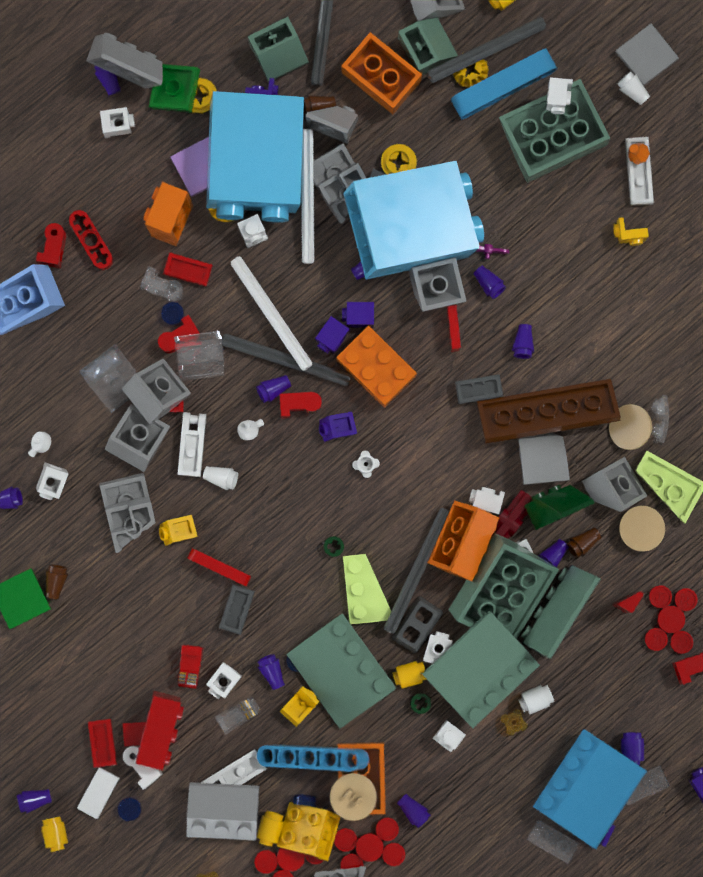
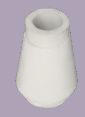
[617,72,650,105]
[203,466,238,490]

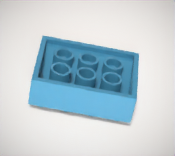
[533,729,647,849]

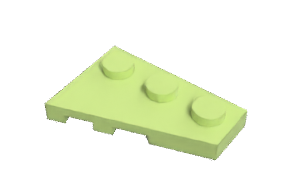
[635,451,703,524]
[343,554,391,624]

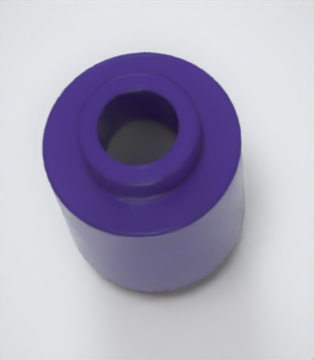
[621,732,644,765]

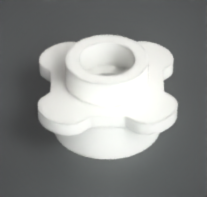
[352,451,380,478]

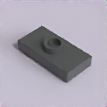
[455,374,503,405]
[219,584,255,635]

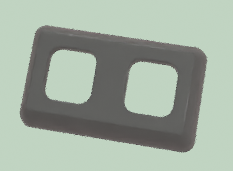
[392,596,443,654]

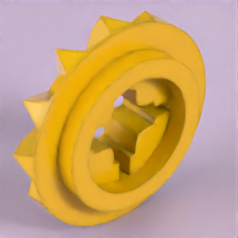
[453,59,489,88]
[192,78,217,114]
[381,144,417,175]

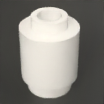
[518,685,554,715]

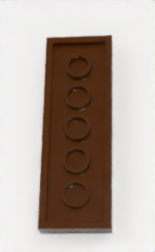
[477,379,621,444]

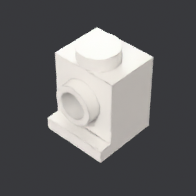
[546,77,573,114]
[100,107,135,138]
[237,214,268,248]
[36,462,68,500]
[469,487,505,516]
[423,631,453,664]
[206,662,242,699]
[433,720,465,752]

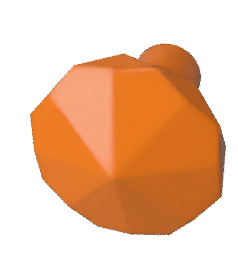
[628,143,650,165]

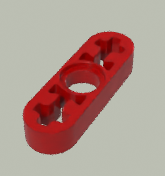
[69,210,113,270]
[187,548,251,587]

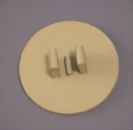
[609,404,652,450]
[619,506,665,551]
[330,773,377,821]

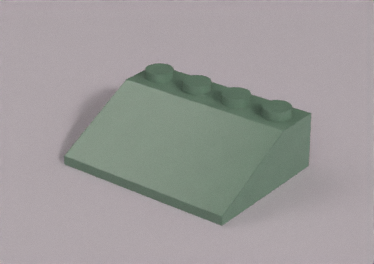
[499,79,610,183]
[448,533,559,639]
[521,565,600,659]
[422,611,540,728]
[286,613,396,728]

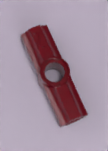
[489,490,532,542]

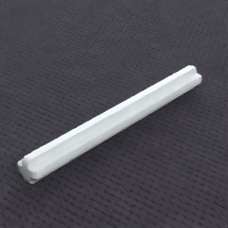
[301,129,314,264]
[231,256,312,371]

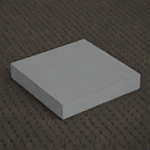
[616,24,679,86]

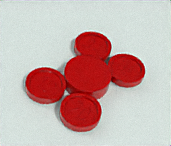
[644,585,698,654]
[334,817,405,869]
[254,848,324,877]

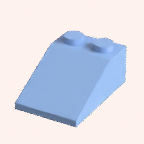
[0,264,65,335]

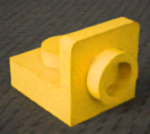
[159,515,198,546]

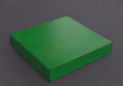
[149,64,200,113]
[0,568,52,629]

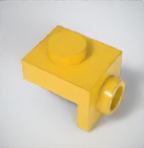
[613,217,649,246]
[280,686,319,727]

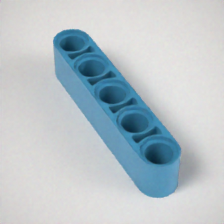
[450,49,557,120]
[256,744,369,771]

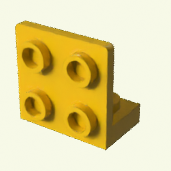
[277,802,341,861]

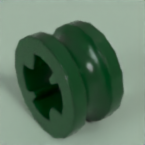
[324,536,344,557]
[410,693,431,714]

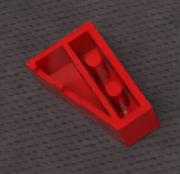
[135,691,184,771]

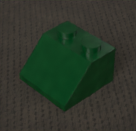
[525,484,595,530]

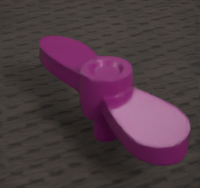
[475,244,509,260]

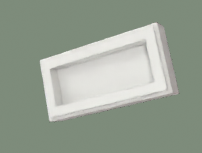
[77,767,120,819]

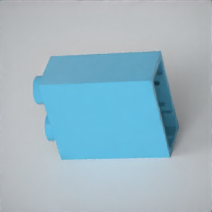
[206,91,304,222]
[343,161,484,279]

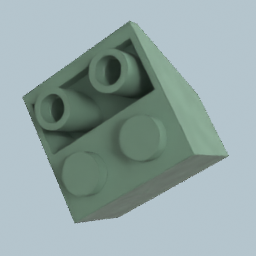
[248,17,309,82]
[398,17,458,75]

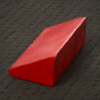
[612,591,644,613]

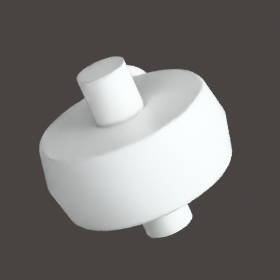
[237,419,264,440]
[28,432,51,457]

